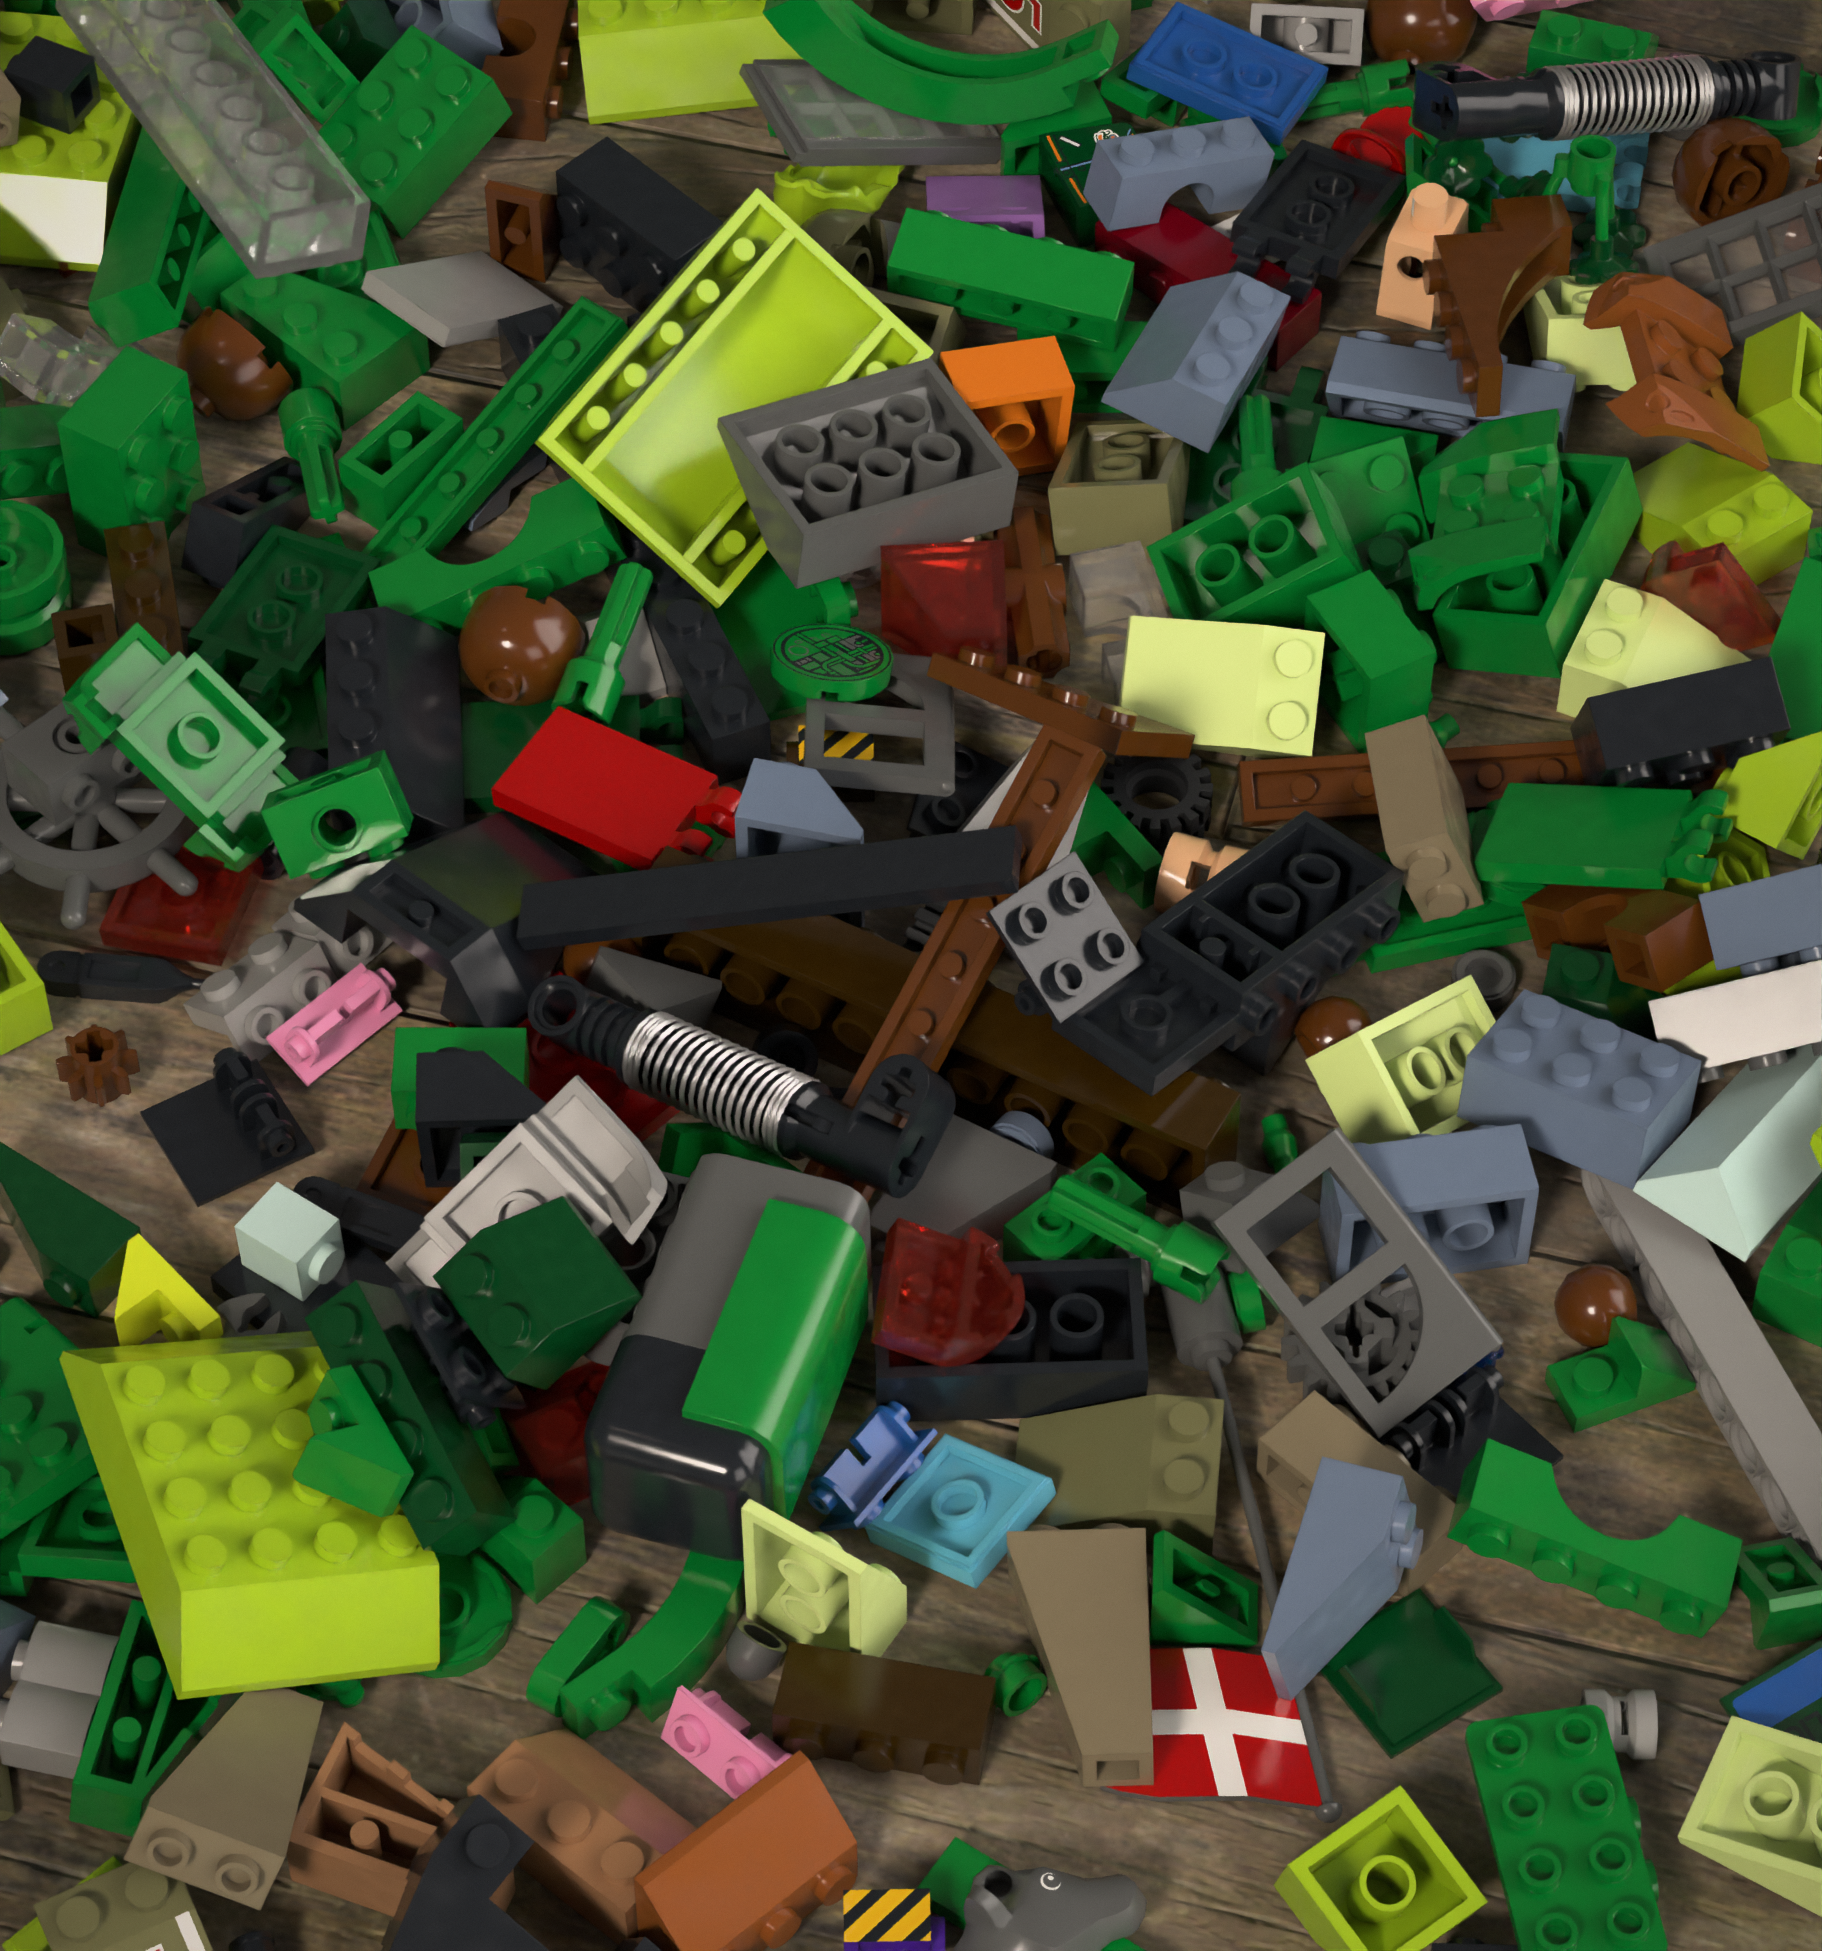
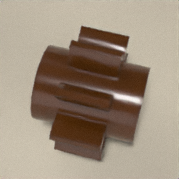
[56,1024,140,1107]

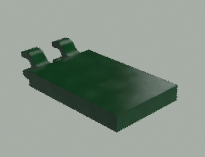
[1183,356,1329,527]
[188,524,381,720]
[462,695,684,814]

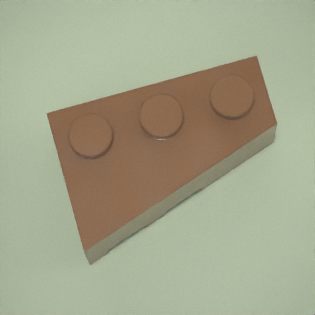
[286,1721,516,1917]

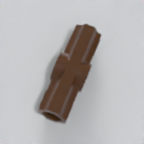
[997,506,1070,679]

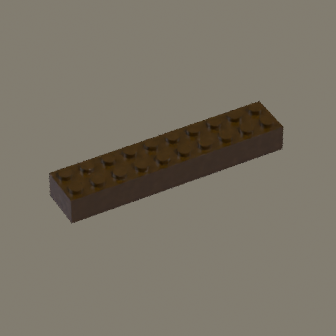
[631,846,1241,1218]

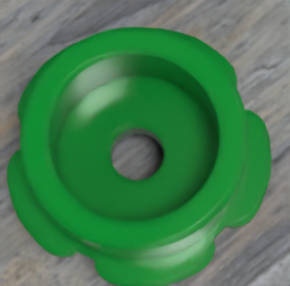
[984,1652,1047,1717]

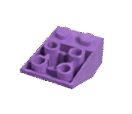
[926,175,1045,239]

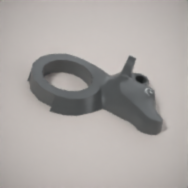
[952,1865,1147,1951]

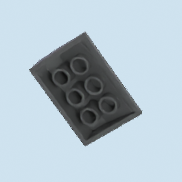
[717,358,1019,589]

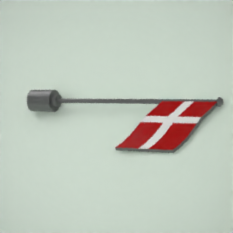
[1100,1266,1342,1823]

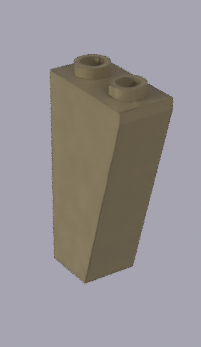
[1007,1523,1154,1787]
[123,1688,324,1910]

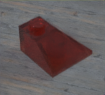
[880,540,1007,668]
[498,1361,610,1507]

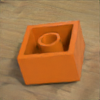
[939,336,1075,476]

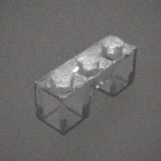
[0,313,160,407]
[1069,540,1173,706]

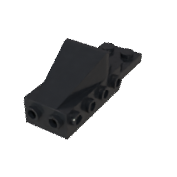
[1051,810,1405,1097]

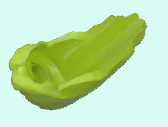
[773,124,906,227]

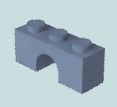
[1083,116,1275,231]

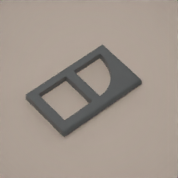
[803,653,955,797]
[1211,1127,1504,1440]

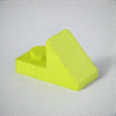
[115,1233,223,1346]

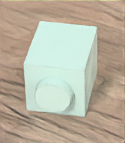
[234,1182,345,1302]

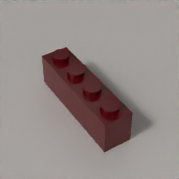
[1095,202,1322,372]

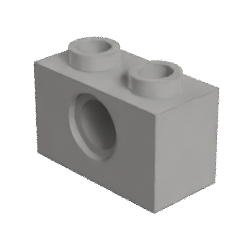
[1250,3,1364,67]

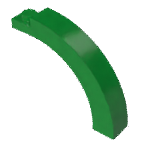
[762,0,1119,125]
[559,1551,746,1740]

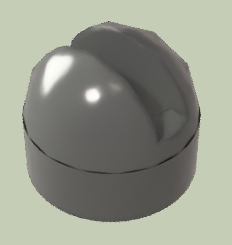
[726,1621,787,1681]

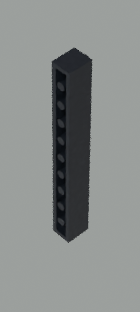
[497,303,771,785]

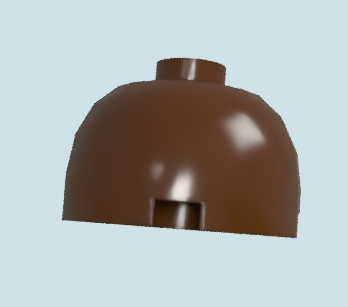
[1363,0,1479,77]
[1671,117,1790,227]
[176,306,294,421]
[459,585,585,706]

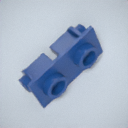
[808,1401,938,1532]

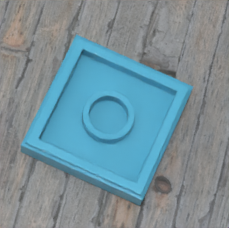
[865,1433,1057,1589]

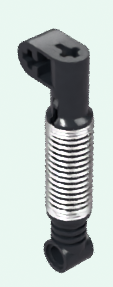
[1412,50,1802,142]
[528,975,956,1199]

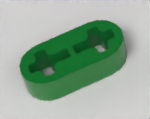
[526,1596,631,1718]

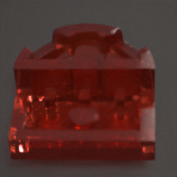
[1640,540,1781,652]
[871,1218,1025,1367]

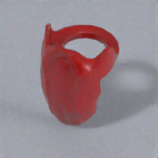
[1331,106,1423,184]

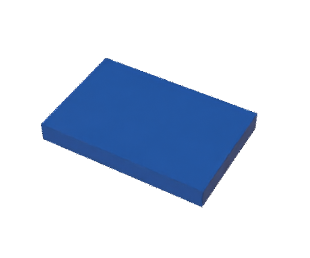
[1126,2,1329,146]

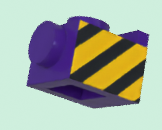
[843,1889,945,1951]

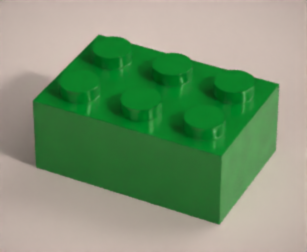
[301,25,513,240]
[57,345,206,558]
[1146,461,1365,629]

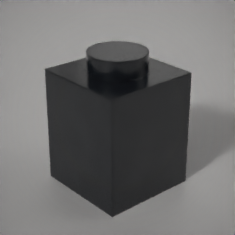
[4,36,101,135]

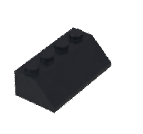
[325,606,466,852]

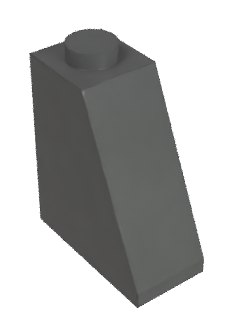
[870,1114,1057,1265]

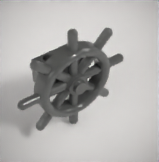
[0,702,198,930]

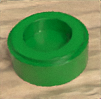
[1227,1271,1266,1334]

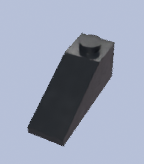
[181,456,310,589]

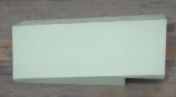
[1633,1044,1822,1262]

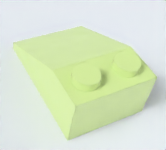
[1523,275,1637,392]
[1556,579,1752,718]
[1119,616,1325,759]
[1305,974,1496,1144]
[741,1498,907,1657]
[1678,1716,1822,1917]

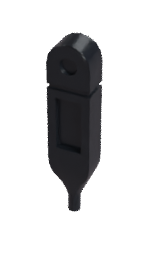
[37,950,206,1004]
[293,1176,425,1254]

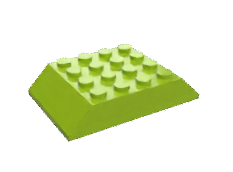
[578,0,808,125]
[0,11,182,272]
[535,188,934,609]
[59,1331,440,1700]

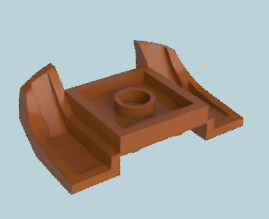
[1583,272,1770,472]

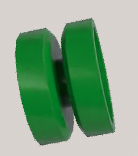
[0,500,74,656]

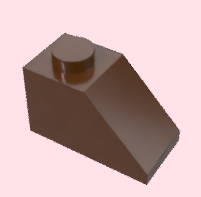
[485,180,561,283]

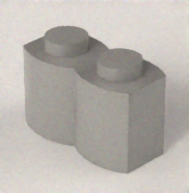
[0,1620,120,1779]

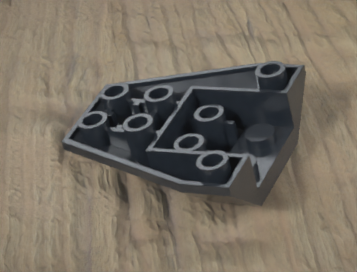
[293,810,600,1028]

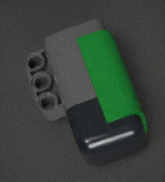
[583,1153,872,1561]

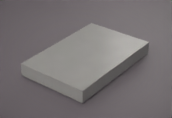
[361,251,563,348]

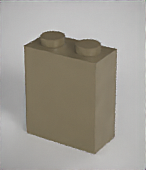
[1364,714,1484,923]

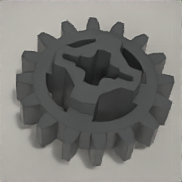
[1281,1280,1420,1417]

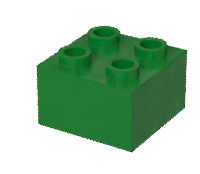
[1304,569,1437,754]

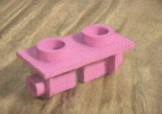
[266,963,403,1087]
[661,1685,792,1799]

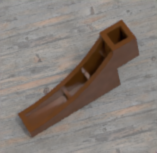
[1423,194,1573,417]

